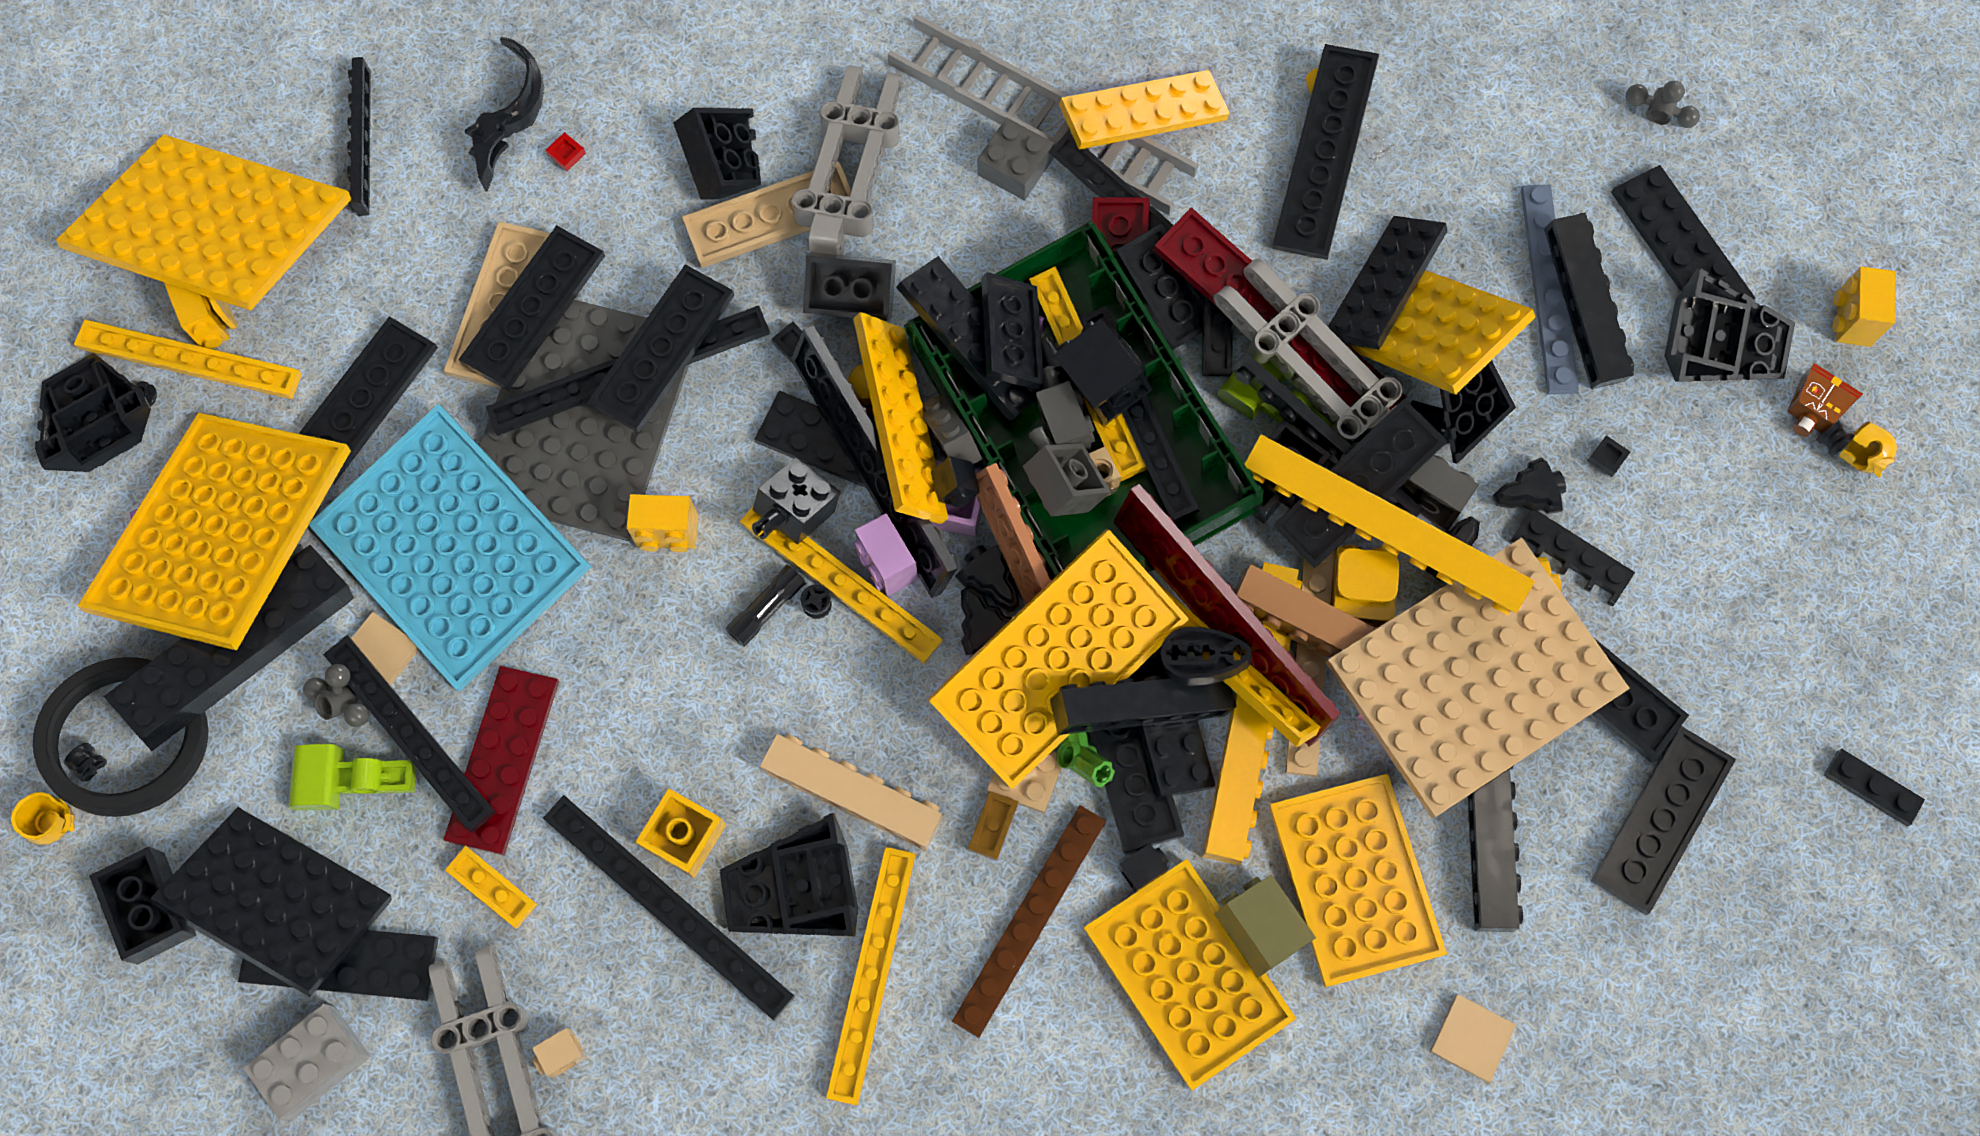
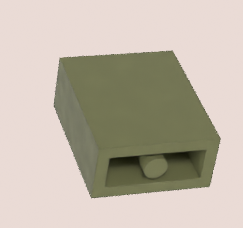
[1214,874,1316,978]

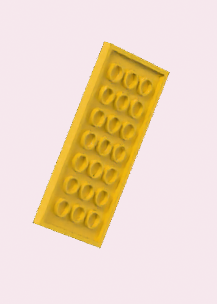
[927,529,1189,789]

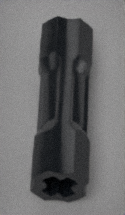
[725,564,806,647]

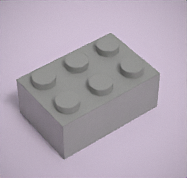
[243,1004,371,1121]

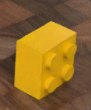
[1832,266,1896,347]
[627,494,699,552]
[636,788,727,878]

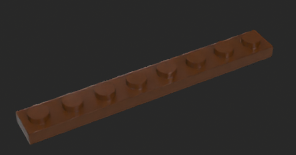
[952,805,1106,1038]

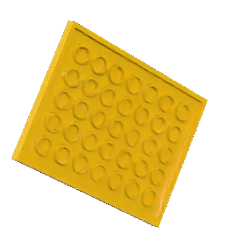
[56,134,351,311]
[77,413,351,650]

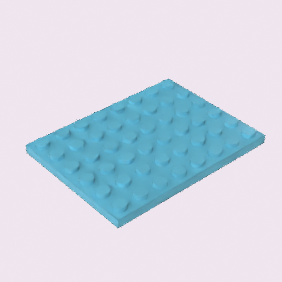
[309,403,592,691]

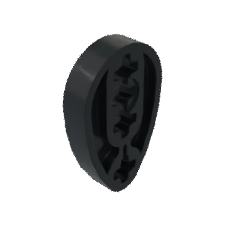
[1161,627,1251,686]

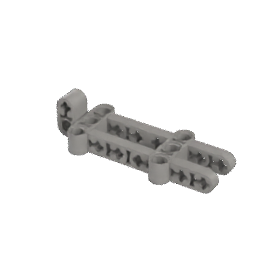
[792,65,903,255]
[1214,259,1402,444]
[429,944,560,1136]

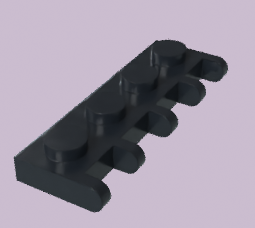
[1510,510,1635,607]

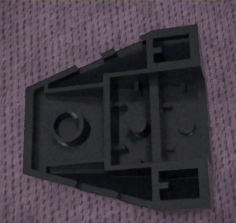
[35,353,151,472]

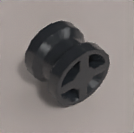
[1816,420,1855,457]
[800,585,832,619]
[64,743,107,782]

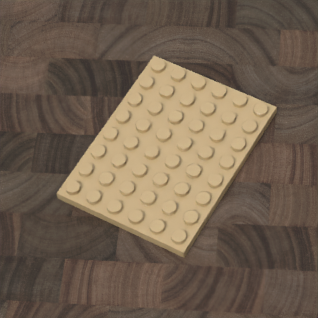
[1325,538,1630,819]

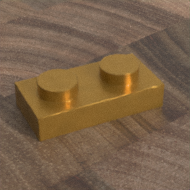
[968,791,1019,861]

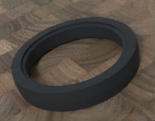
[33,657,209,817]

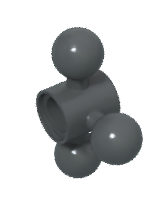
[1625,80,1700,128]
[303,664,369,727]

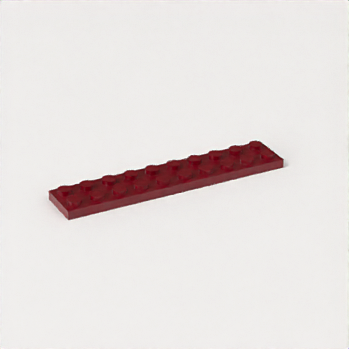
[1152,207,1407,417]
[1113,484,1341,747]

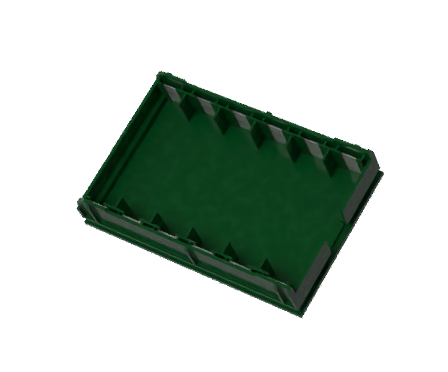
[904,221,1264,580]

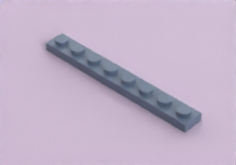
[1521,184,1579,395]

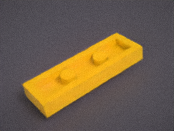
[445,846,538,929]

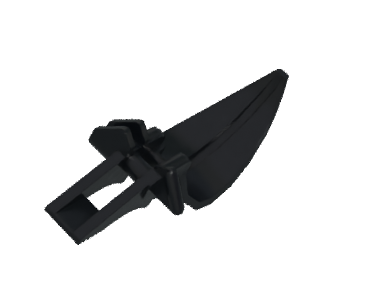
[464,37,544,192]

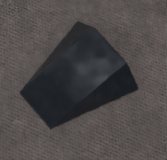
[1664,268,1795,382]
[720,812,858,937]

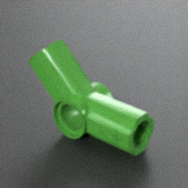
[1057,732,1115,787]

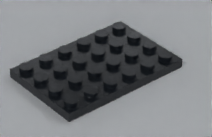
[150,807,392,997]

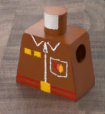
[1787,363,1863,437]

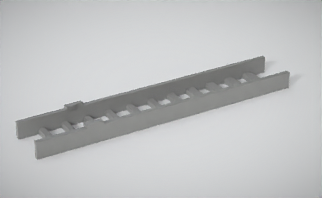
[888,14,1198,215]

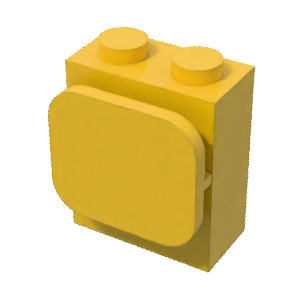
[164,282,238,349]
[1330,545,1399,628]

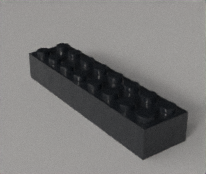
[103,544,354,751]

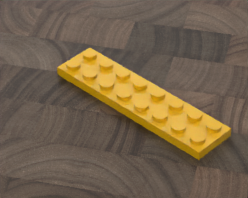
[853,312,948,524]

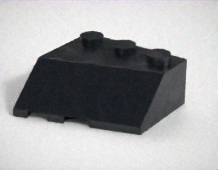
[673,107,761,200]
[1439,360,1516,464]

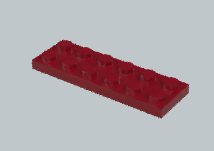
[443,666,559,856]

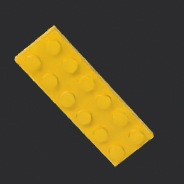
[1059,70,1230,150]

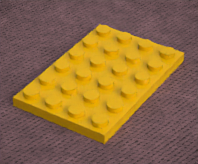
[1349,270,1536,395]
[1269,773,1447,988]
[1083,859,1297,1091]

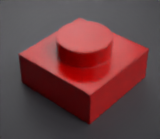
[545,132,586,172]

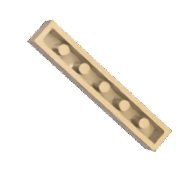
[760,734,943,852]

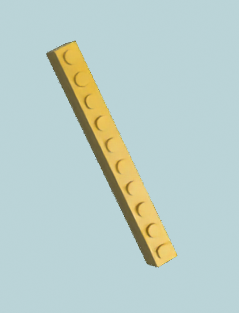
[1245,435,1535,615]
[1202,562,1302,866]

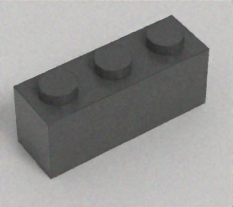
[922,394,982,464]

